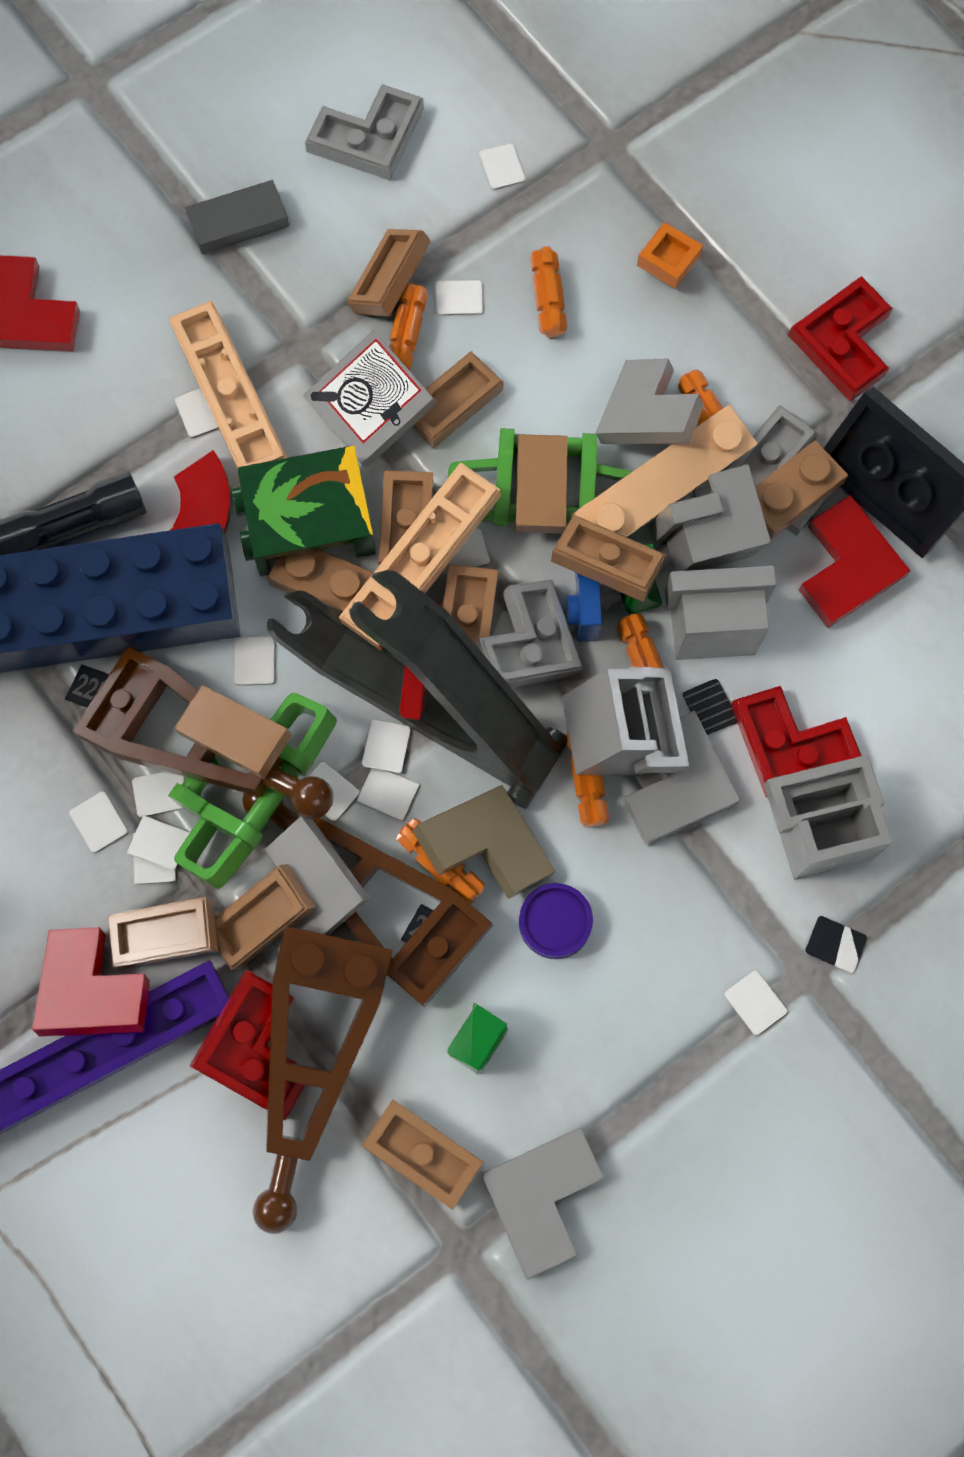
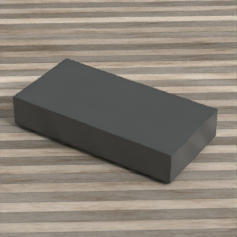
[185,179,289,254]

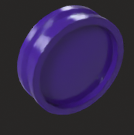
[519,883,593,959]

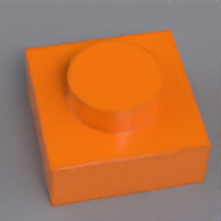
[637,222,703,289]

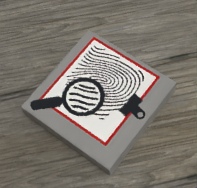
[303,330,437,468]

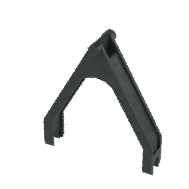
[267,570,568,809]

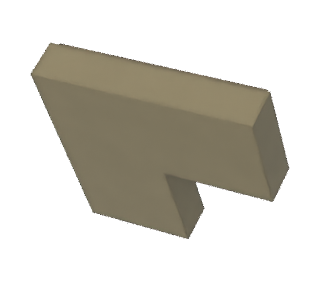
[413,785,556,899]

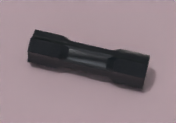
[0,471,147,555]

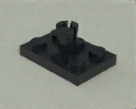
[823,386,964,559]

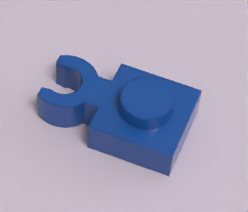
[567,572,602,642]

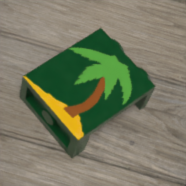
[232,445,376,576]

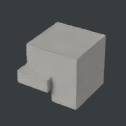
[649,464,771,571]
[665,566,776,660]
[562,667,689,775]
[764,755,893,880]

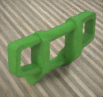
[448,428,633,526]
[168,693,337,889]

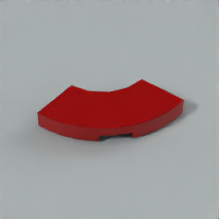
[170,450,233,538]

